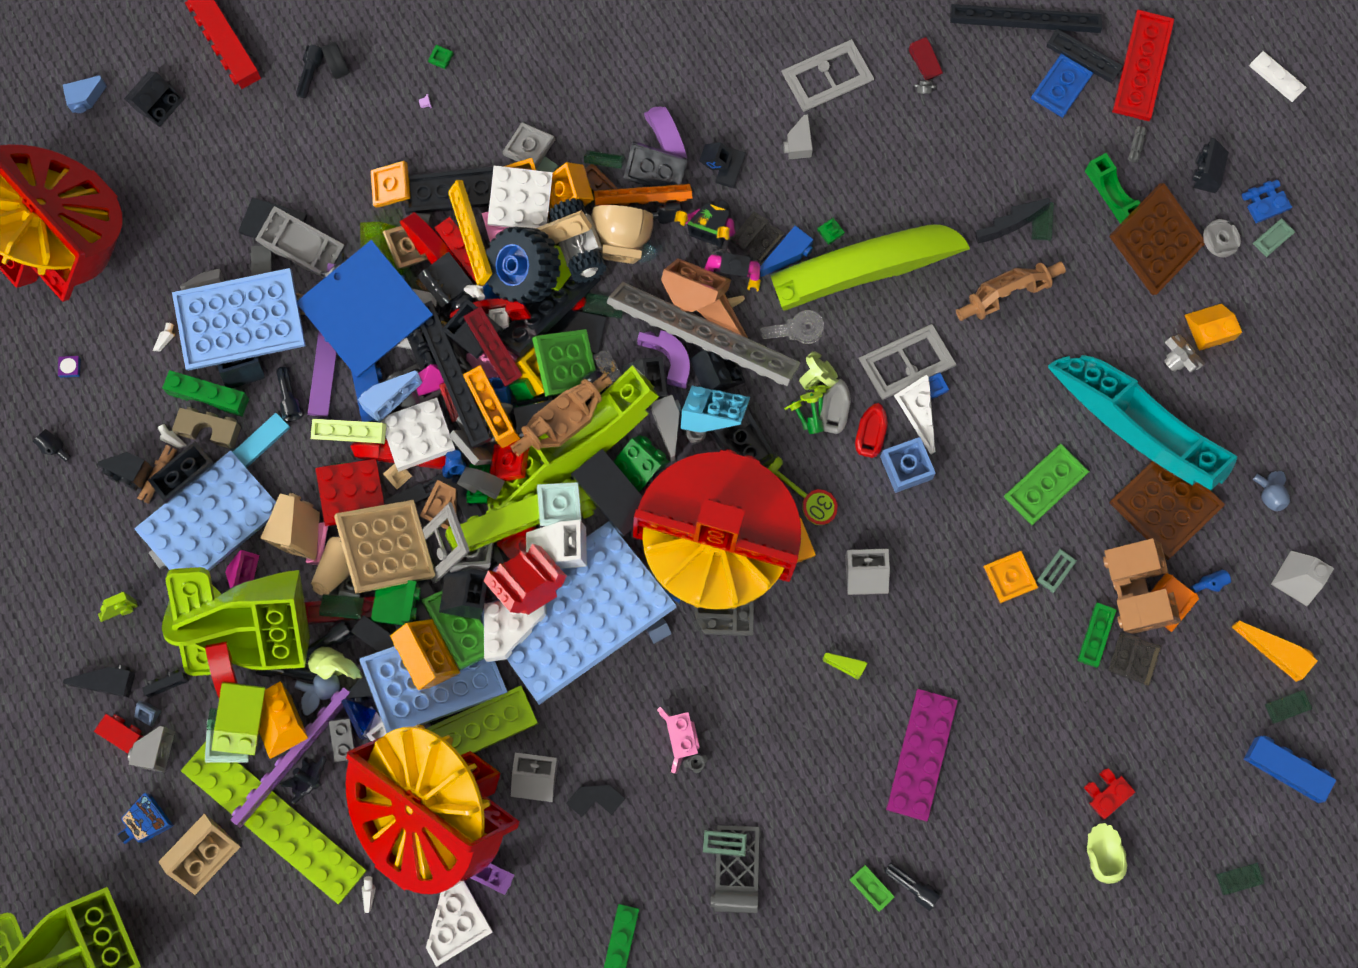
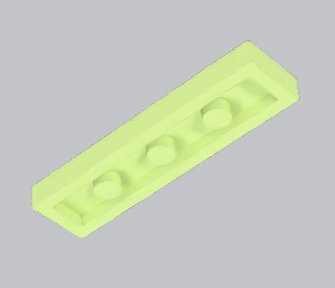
[311,419,386,444]

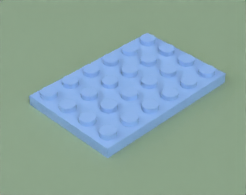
[172,268,306,371]
[134,450,276,571]
[360,646,507,733]

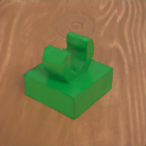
[817,218,845,245]

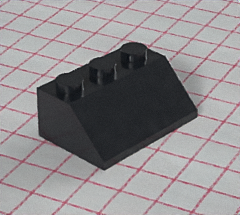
[148,441,216,504]

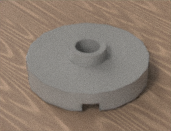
[1203,219,1241,258]

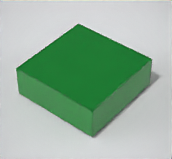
[428,45,454,70]
[509,378,536,401]

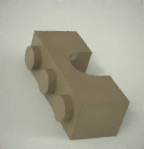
[172,407,241,450]

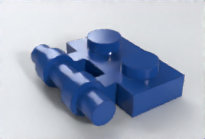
[1242,180,1292,224]

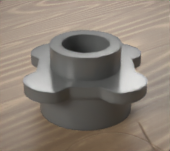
[914,80,937,93]
[683,753,708,773]

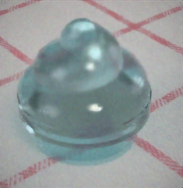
[639,243,658,263]

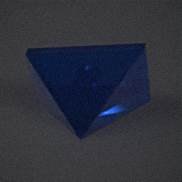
[341,699,377,740]

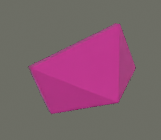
[416,364,444,396]
[225,550,259,589]

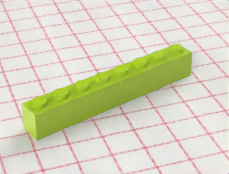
[445,478,591,551]

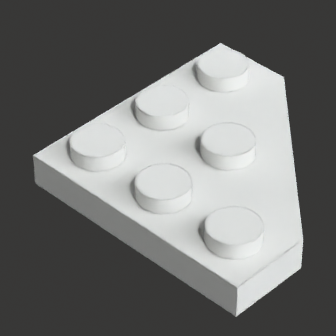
[484,601,546,662]
[426,881,493,967]

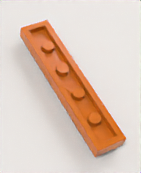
[594,184,692,206]

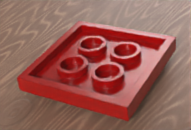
[315,459,384,526]

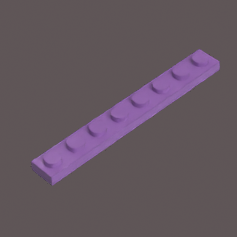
[231,688,350,828]

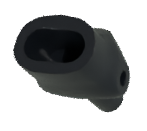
[650,201,681,224]
[33,429,71,462]

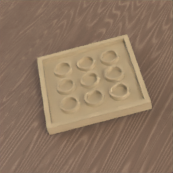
[334,500,435,593]

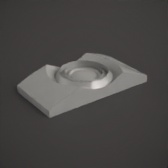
[255,206,344,278]

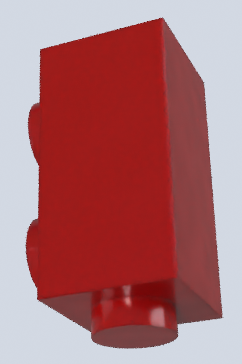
[94,714,144,754]

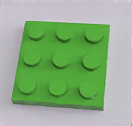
[532,329,596,396]

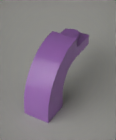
[644,106,687,158]
[637,330,690,389]
[471,863,514,895]

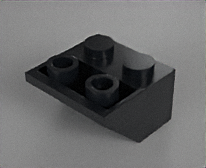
[124,71,184,127]
[1192,138,1229,194]
[442,299,503,359]
[690,349,745,391]
[621,357,667,401]
[513,395,553,437]
[97,452,154,491]
[439,569,487,620]

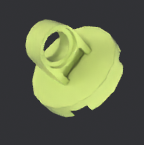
[799,352,839,390]

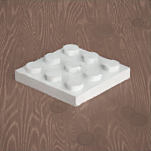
[487,166,553,228]
[381,398,455,472]

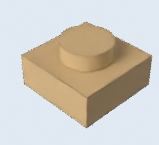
[383,464,412,489]

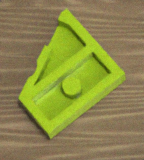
[98,592,138,622]

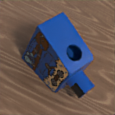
[118,793,174,844]

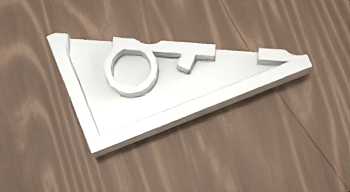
[894,375,936,455]

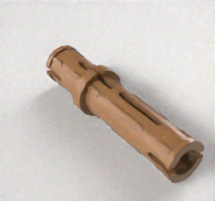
[137,445,177,504]

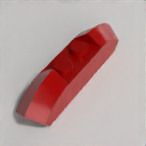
[350,439,446,469]

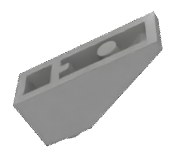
[650,395,682,462]

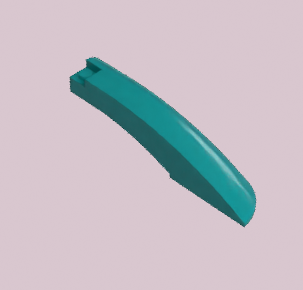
[1048,355,1238,490]

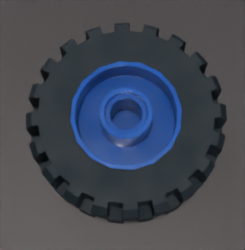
[486,227,561,303]

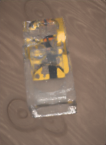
[593,349,622,389]

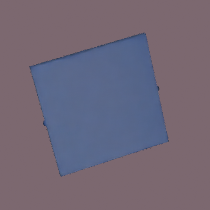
[297,240,433,377]

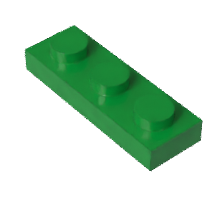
[1077,603,1117,668]
[604,904,639,968]

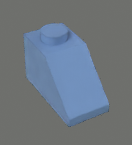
[63,76,106,113]

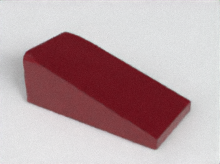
[909,37,943,80]

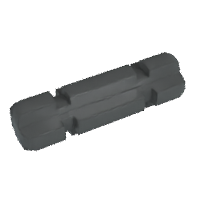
[1128,126,1147,163]

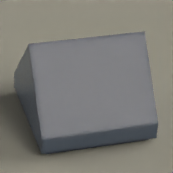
[646,617,671,644]
[134,701,161,727]

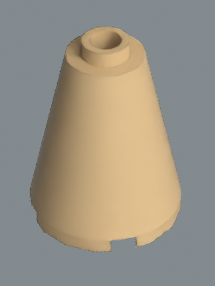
[311,537,350,595]

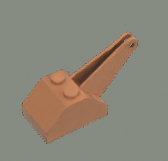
[661,258,748,338]

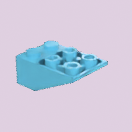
[681,386,750,433]

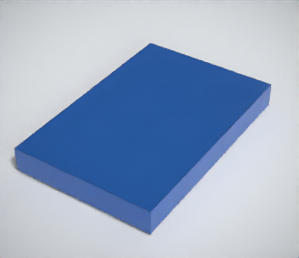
[1031,54,1093,118]

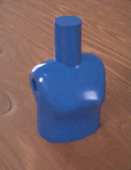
[1190,570,1231,593]

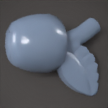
[1253,471,1290,511]
[294,674,340,715]

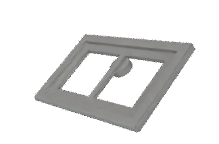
[781,39,874,112]
[859,324,956,400]
[422,502,470,584]

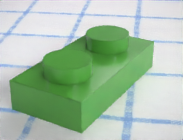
[849,865,894,912]

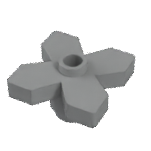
[1164,334,1205,372]

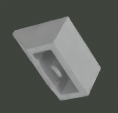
[845,549,890,595]
[511,753,559,802]

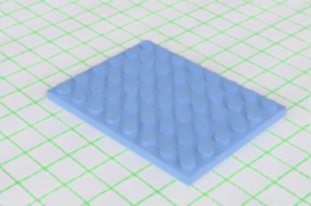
[480,521,676,705]

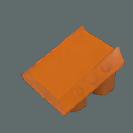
[1151,573,1199,632]

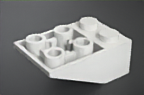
[526,520,587,569]

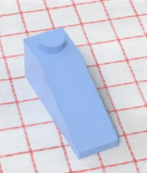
[358,371,422,423]

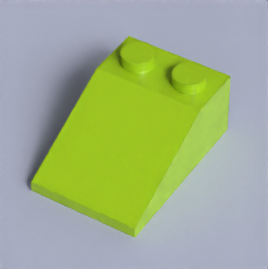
[212,682,265,755]

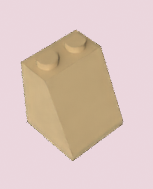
[260,493,320,561]

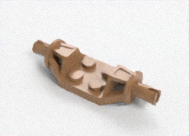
[956,261,1066,321]
[510,373,612,456]

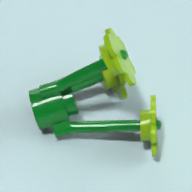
[784,385,831,434]

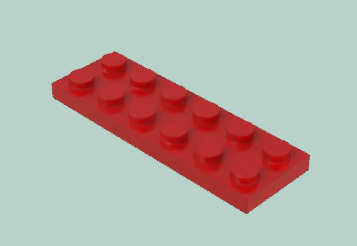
[1112,10,1174,121]

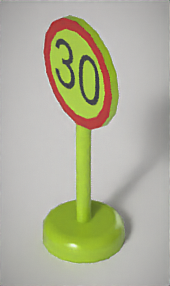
[768,456,838,525]

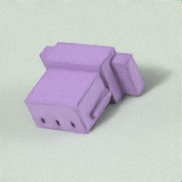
[419,94,432,108]

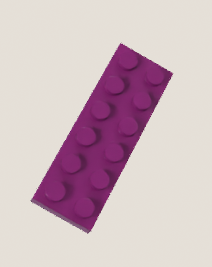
[886,689,958,822]

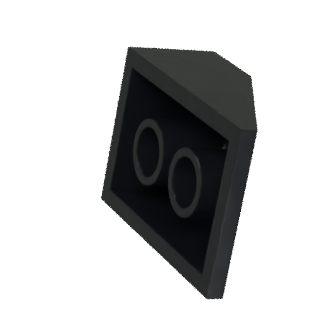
[218,356,265,389]
[710,409,776,467]

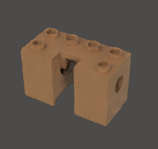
[1103,538,1181,634]

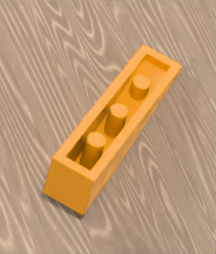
[463,365,520,448]
[1231,621,1318,682]

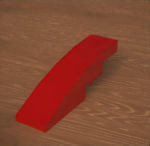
[399,212,467,274]

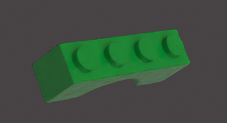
[1085,153,1140,224]
[162,370,249,417]

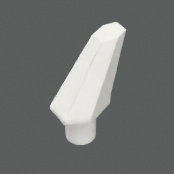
[464,285,485,301]
[153,323,175,351]
[158,424,186,449]
[362,876,376,913]

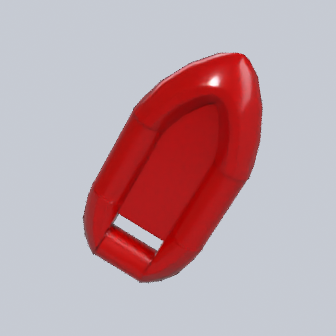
[855,403,888,458]

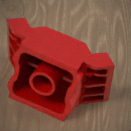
[484,544,567,615]

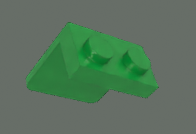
[613,435,670,492]
[371,580,421,625]

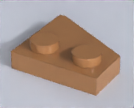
[420,480,457,529]

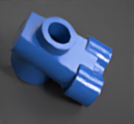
[442,450,466,478]

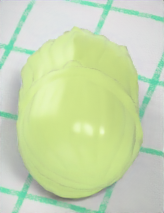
[308,647,363,679]
[1087,823,1127,884]

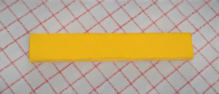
[448,180,492,286]

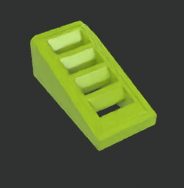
[822,653,867,679]

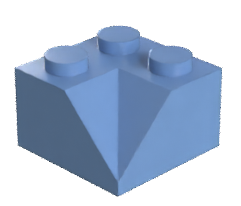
[880,437,936,493]

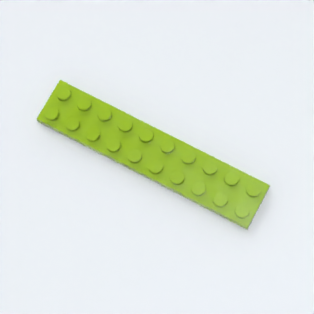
[181,742,367,905]

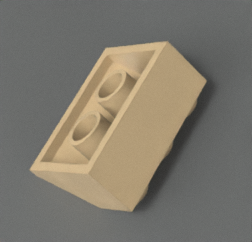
[159,814,240,895]

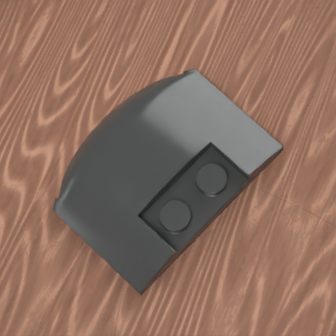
[693,601,754,636]

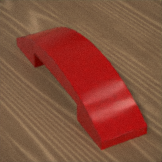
[450,299,531,321]
[205,641,238,698]

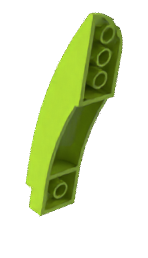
[770,224,970,311]
[488,365,659,510]

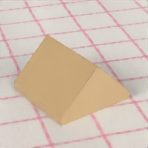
[383,226,428,269]

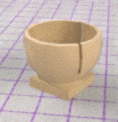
[591,205,653,264]

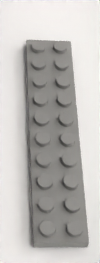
[607,282,800,386]

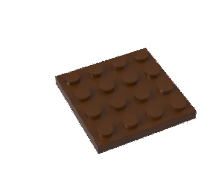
[1109,183,1205,295]
[1109,461,1225,560]

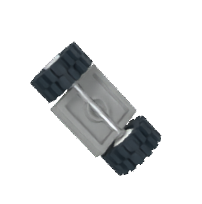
[550,198,607,283]

